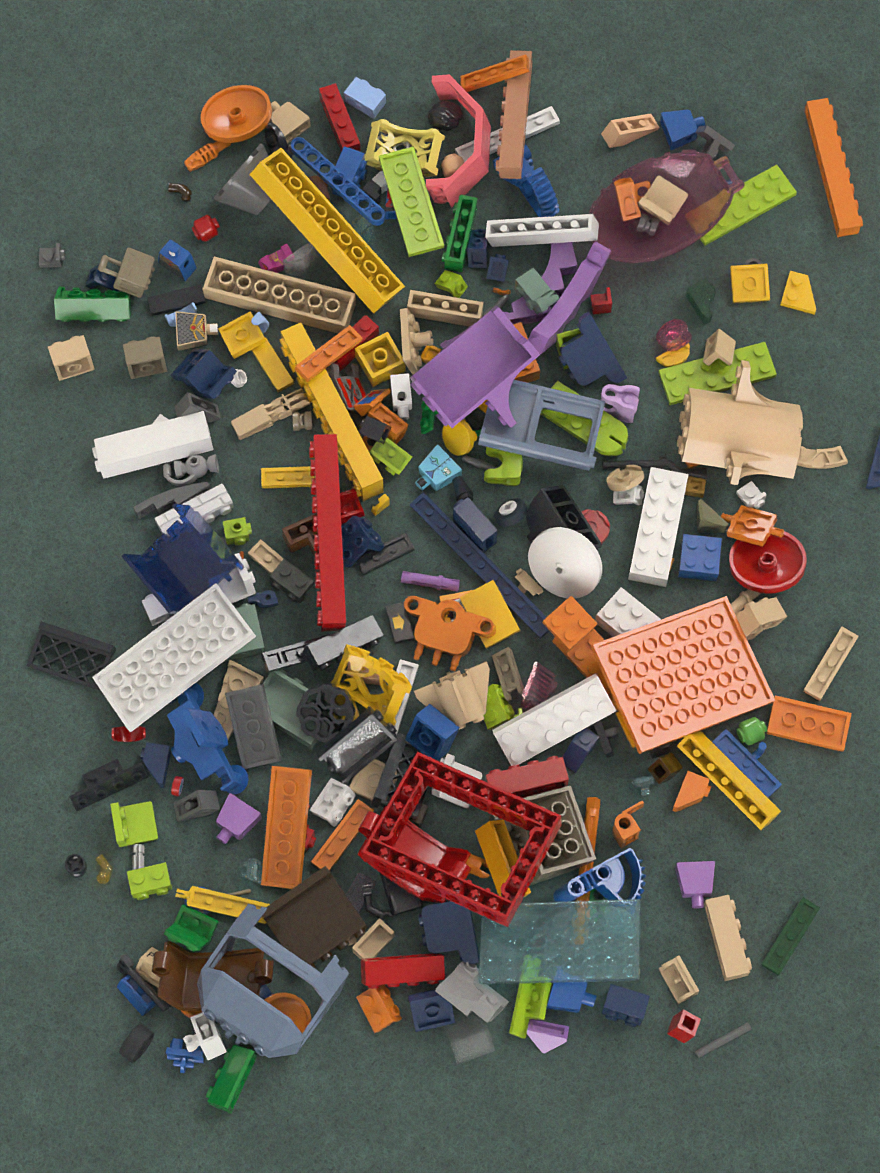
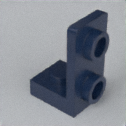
[467,229,488,268]
[85,264,121,291]

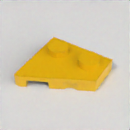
[781,271,816,315]

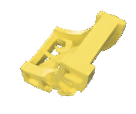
[365,119,445,177]

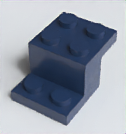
[170,348,237,399]

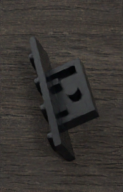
[69,759,148,811]

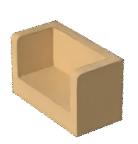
[352,918,395,959]

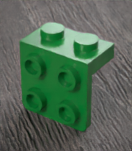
[164,904,219,952]

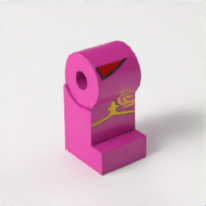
[258,244,296,273]

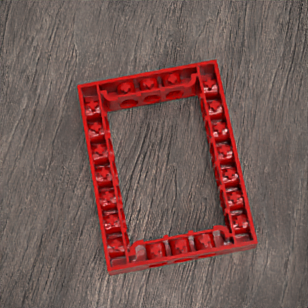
[362,752,562,927]

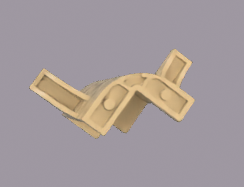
[677,360,803,485]

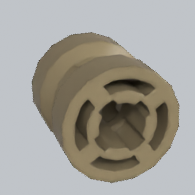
[292,411,312,431]

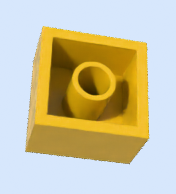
[355,332,406,387]

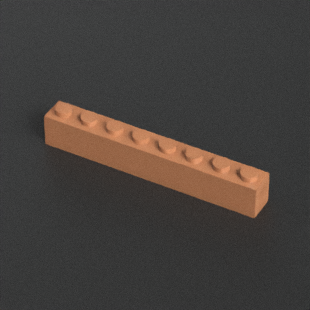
[496,51,533,179]

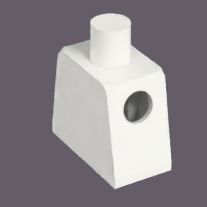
[390,373,412,420]

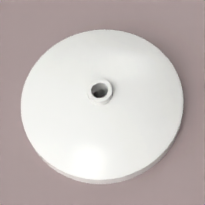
[528,527,602,598]

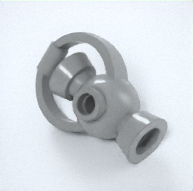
[163,454,219,486]

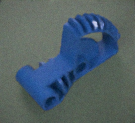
[492,144,559,217]
[553,848,646,913]

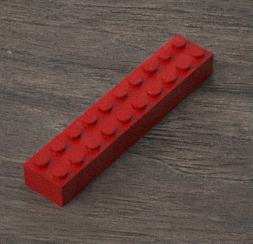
[309,434,346,632]

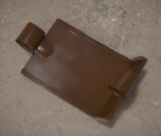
[152,941,274,1011]

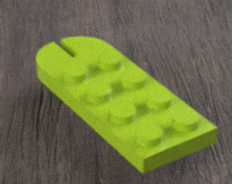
[540,381,628,456]

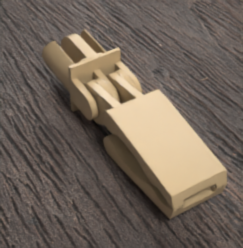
[231,388,310,440]

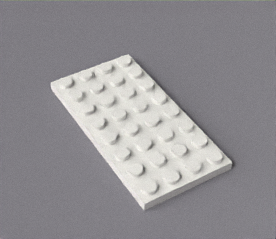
[92,583,256,732]

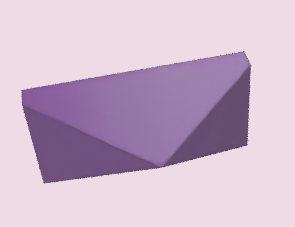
[527,1019,569,1053]

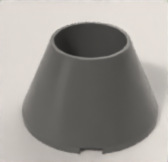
[213,143,272,215]

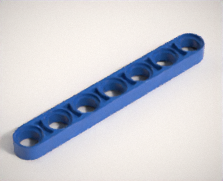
[291,137,385,226]

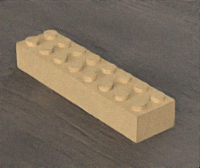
[203,257,356,334]

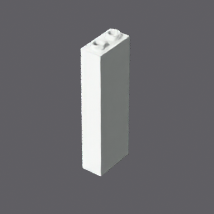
[92,411,213,479]

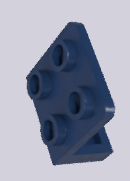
[342,516,385,568]

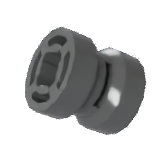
[637,213,660,237]

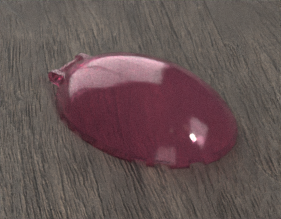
[589,150,745,263]

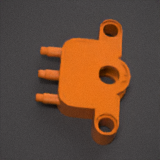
[404,596,496,672]

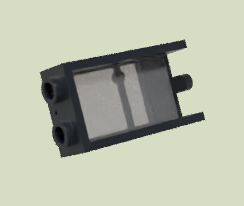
[316,706,397,784]

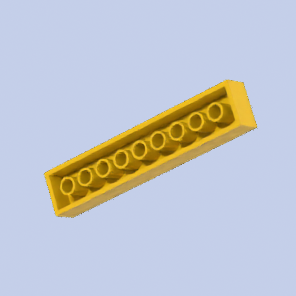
[249,148,405,313]
[279,322,384,502]

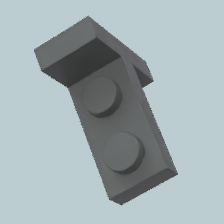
[690,125,735,175]

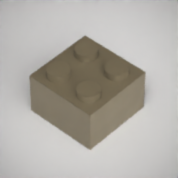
[123,337,168,379]

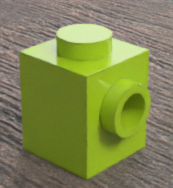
[223,517,252,545]

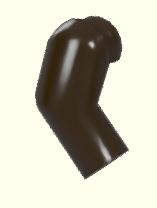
[168,183,192,201]

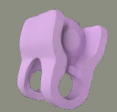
[601,384,640,423]

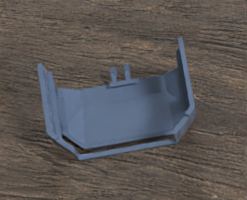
[197,904,349,1058]

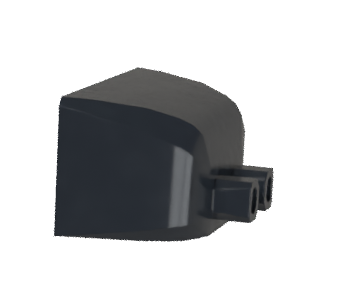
[526,485,602,550]

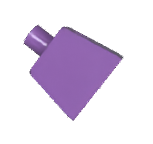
[216,793,262,844]
[675,861,715,908]

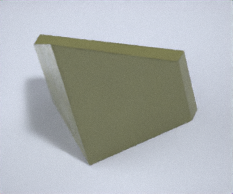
[696,499,728,533]

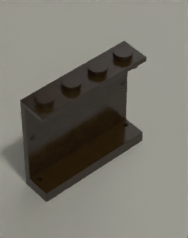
[262,866,368,968]

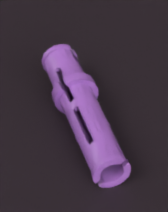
[401,571,460,592]

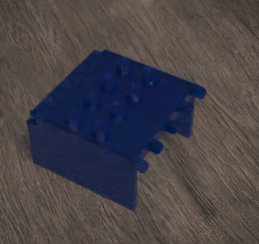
[122,504,245,614]

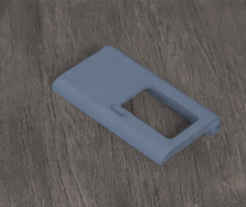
[478,380,605,471]

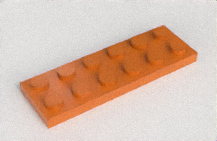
[261,766,312,889]

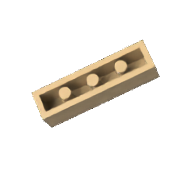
[407,290,484,327]
[704,895,752,981]

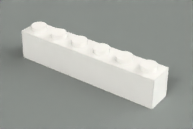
[485,214,599,247]

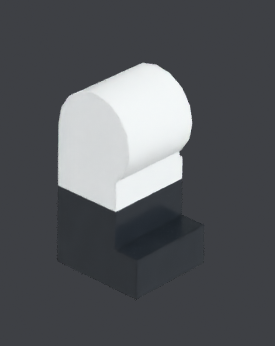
[362,171,388,204]

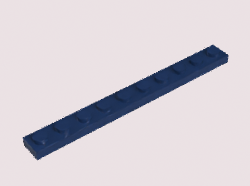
[410,492,550,639]

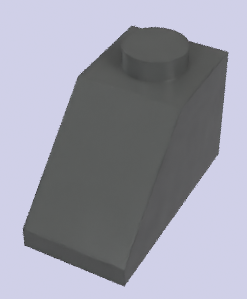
[175,392,221,423]
[174,790,220,822]

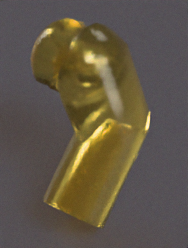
[95,854,113,884]

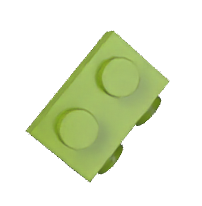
[369,438,412,476]
[483,684,514,730]
[127,862,172,900]

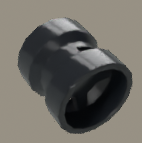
[65,854,87,877]

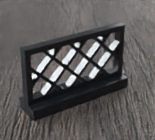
[26,621,116,690]
[370,733,428,819]

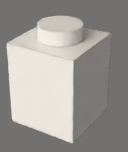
[142,593,170,626]

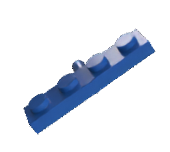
[712,729,782,798]

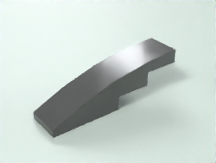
[133,482,210,519]

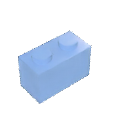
[344,77,386,119]

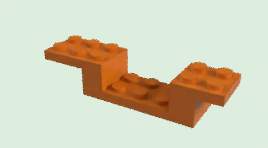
[542,596,619,711]

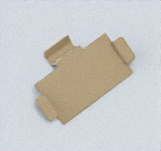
[515,568,543,596]

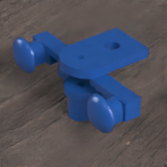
[167,683,248,794]

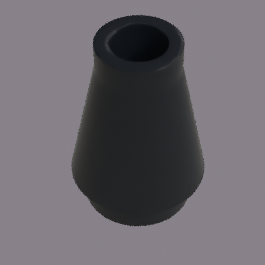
[452,476,474,502]

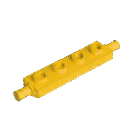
[175,886,270,924]

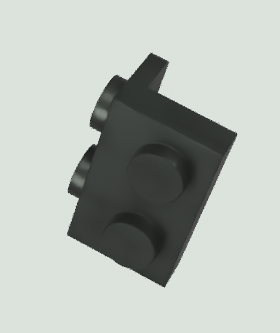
[270,559,314,604]

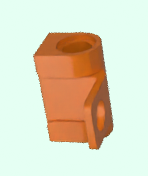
[614,178,651,221]
[362,402,408,451]
[612,800,644,849]

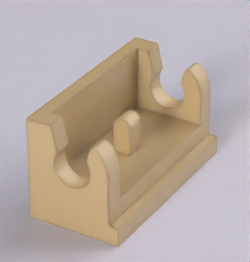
[659,956,699,1004]

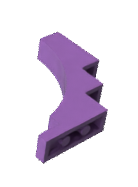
[503,242,578,325]
[528,242,611,354]

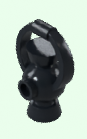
[265,122,294,159]

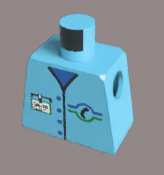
[415,445,462,491]

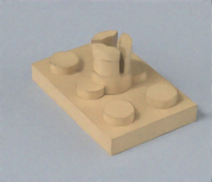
[400,308,433,374]

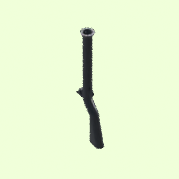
[602,454,707,482]

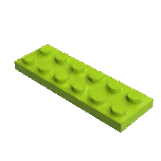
[379,146,444,257]
[685,165,797,245]
[658,342,777,405]

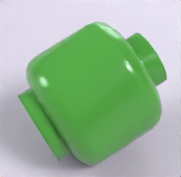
[736,717,767,745]

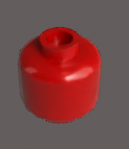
[192,215,220,242]

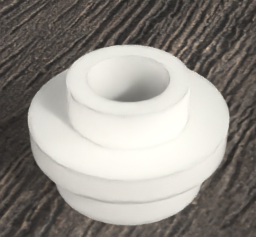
[231,369,247,388]

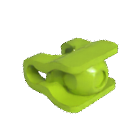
[484,447,523,486]

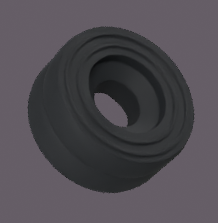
[119,1024,154,1063]

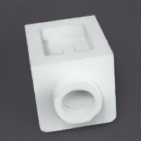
[736,481,766,509]
[613,485,644,505]

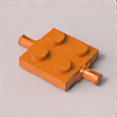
[721,505,784,546]

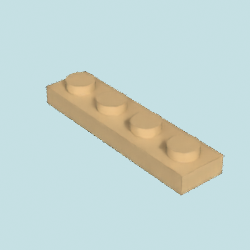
[803,627,859,701]

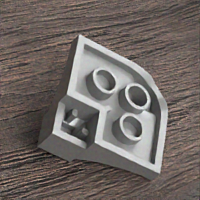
[435,961,509,1023]

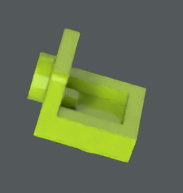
[435,270,468,298]

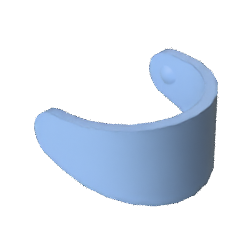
[164,302,197,327]
[251,312,269,334]

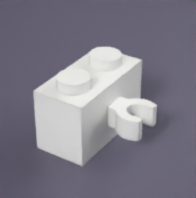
[183,1012,227,1060]

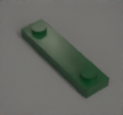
[761,897,820,976]

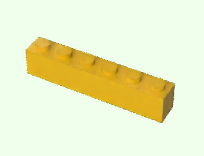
[677,731,781,830]

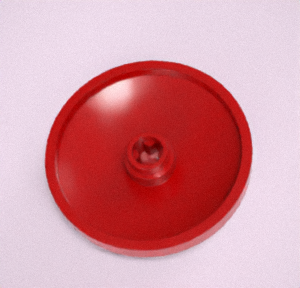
[729,531,807,594]

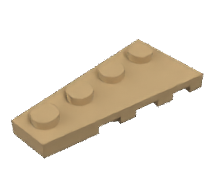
[214,660,264,740]

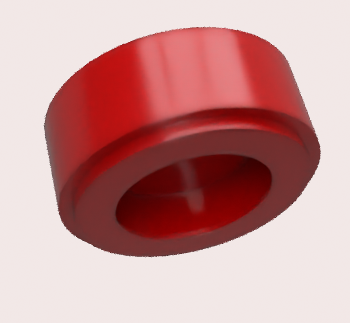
[171,776,184,796]

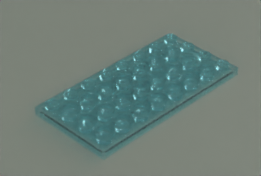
[479,899,641,984]

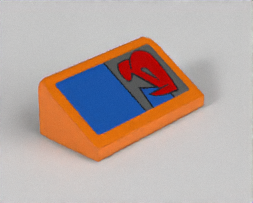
[353,389,391,416]

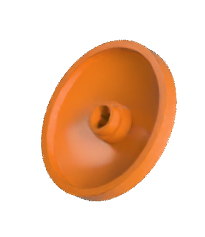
[201,85,272,143]

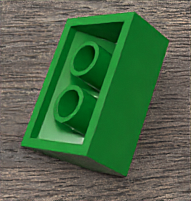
[206,1045,257,1114]

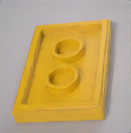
[460,580,521,649]

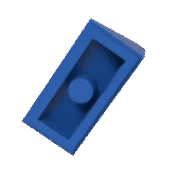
[117,975,156,1016]

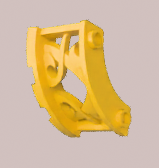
[331,644,412,726]

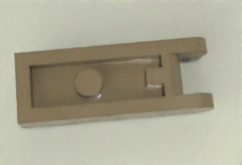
[492,647,525,701]

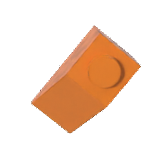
[672,771,711,812]

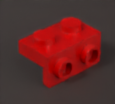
[340,488,365,524]

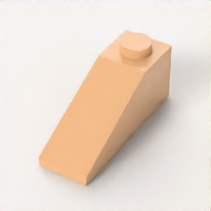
[601,114,660,148]

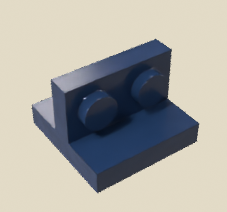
[408,989,455,1032]

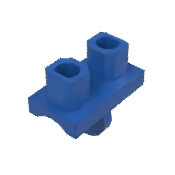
[166,1038,204,1073]

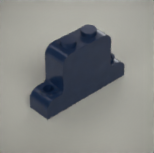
[559,312,627,386]
[419,901,480,964]

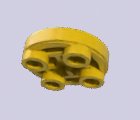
[442,418,477,456]

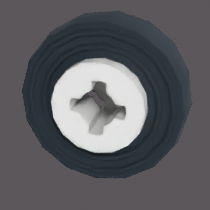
[494,498,528,527]

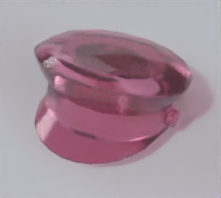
[656,319,692,351]

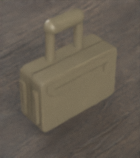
[98,248,155,298]

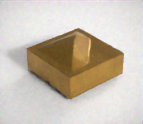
[685,476,707,498]

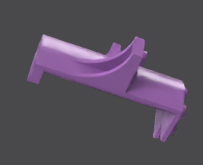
[410,306,540,428]

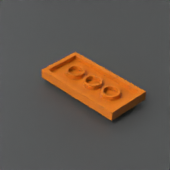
[766,695,852,752]

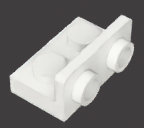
[310,778,356,827]

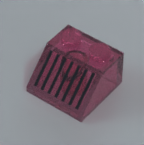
[520,662,558,710]

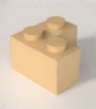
[735,597,787,641]

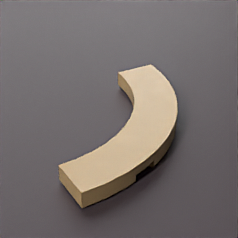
[797,446,848,469]

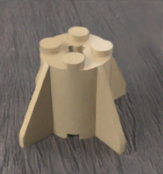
[414,661,490,730]

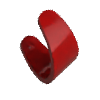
[112,726,146,742]

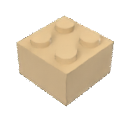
[48,335,95,381]

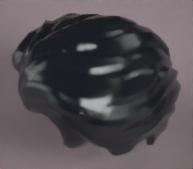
[428,101,463,131]

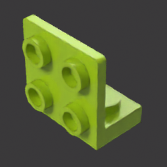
[110,801,158,847]

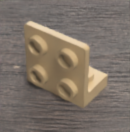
[638,176,688,226]

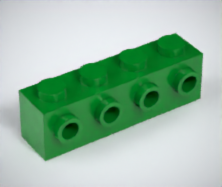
[442,195,478,272]

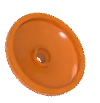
[264,992,312,1033]

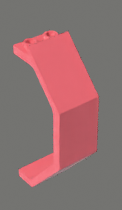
[426,75,491,208]

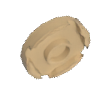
[607,465,644,491]

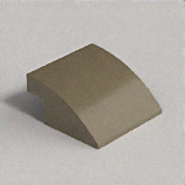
[489,786,596,885]

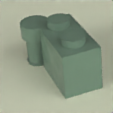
[514,268,559,315]

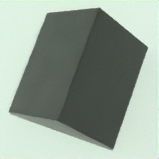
[648,743,670,759]

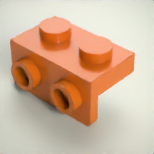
[356,985,402,1033]

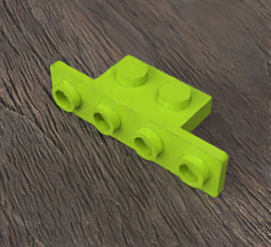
[509,955,552,1038]

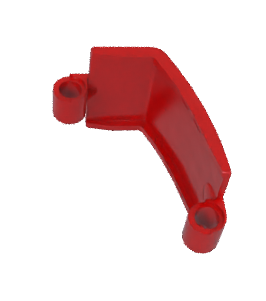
[358,806,471,903]

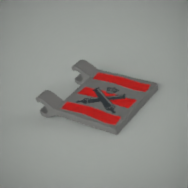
[326,363,367,411]

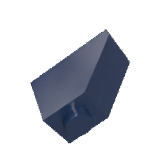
[563,728,599,773]
[141,742,171,788]

